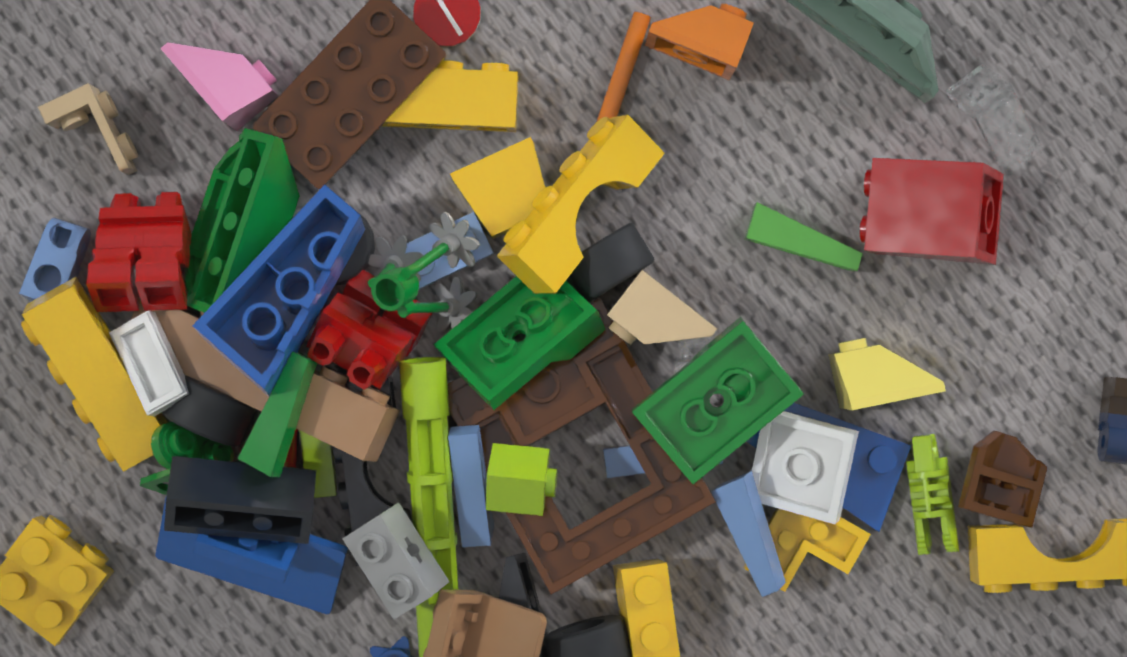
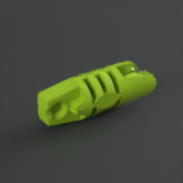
[906,434,959,555]

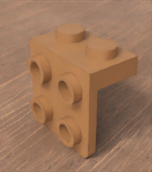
[423,589,547,657]

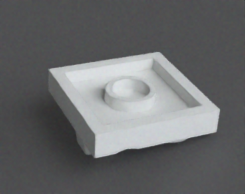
[752,411,859,524]

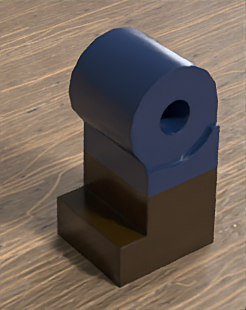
[1097,377,1127,465]

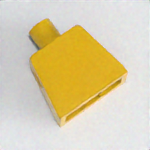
[450,137,545,239]

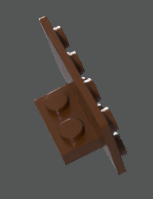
[253,0,446,189]

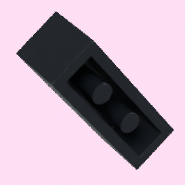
[164,456,316,544]

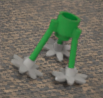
[368,212,480,333]

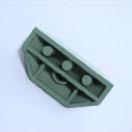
[786,0,939,103]

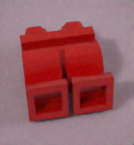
[86,192,192,312]
[306,270,433,390]

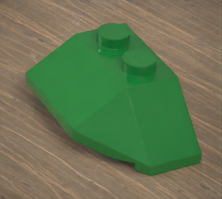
[185,128,300,313]

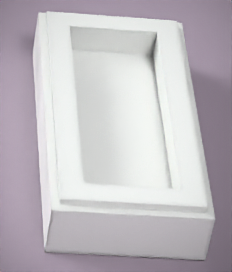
[109,310,190,417]

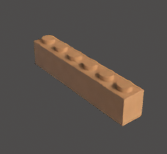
[130,299,400,462]

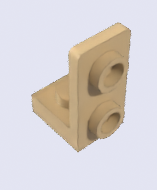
[38,83,138,175]

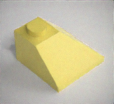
[828,338,946,410]

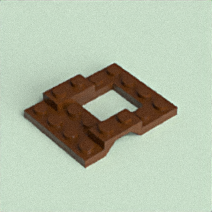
[448,298,716,595]

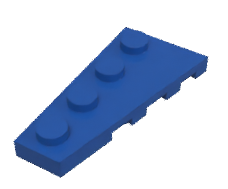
[746,403,911,532]

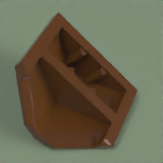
[958,431,1047,528]

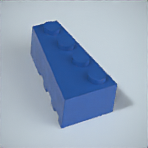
[193,185,365,397]

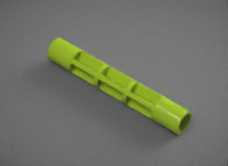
[399,357,459,657]

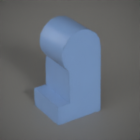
[19,218,91,301]

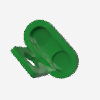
[140,422,234,495]

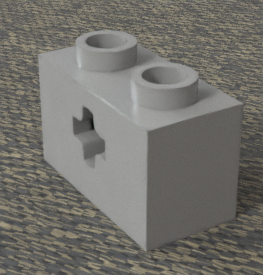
[342,502,449,620]

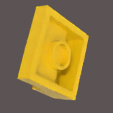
[0,515,114,646]

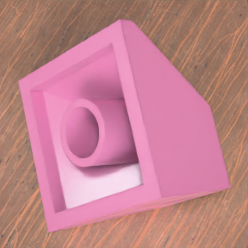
[161,43,278,131]

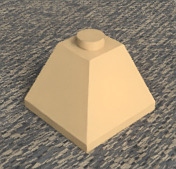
[607,270,717,345]

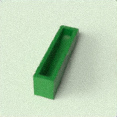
[238,351,317,477]

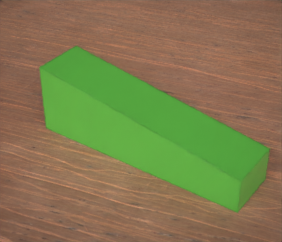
[744,202,863,272]

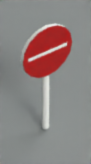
[413,0,481,47]

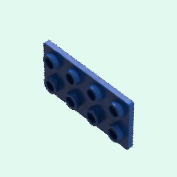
[155,495,348,614]

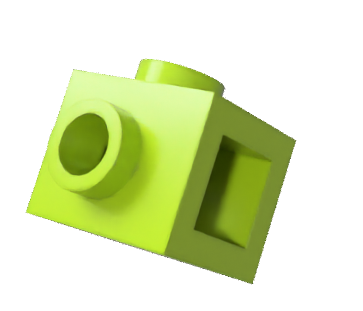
[486,443,557,516]

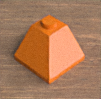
[645,4,754,80]

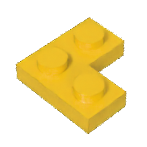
[743,508,871,592]

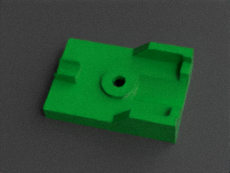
[433,276,606,410]
[632,317,804,484]

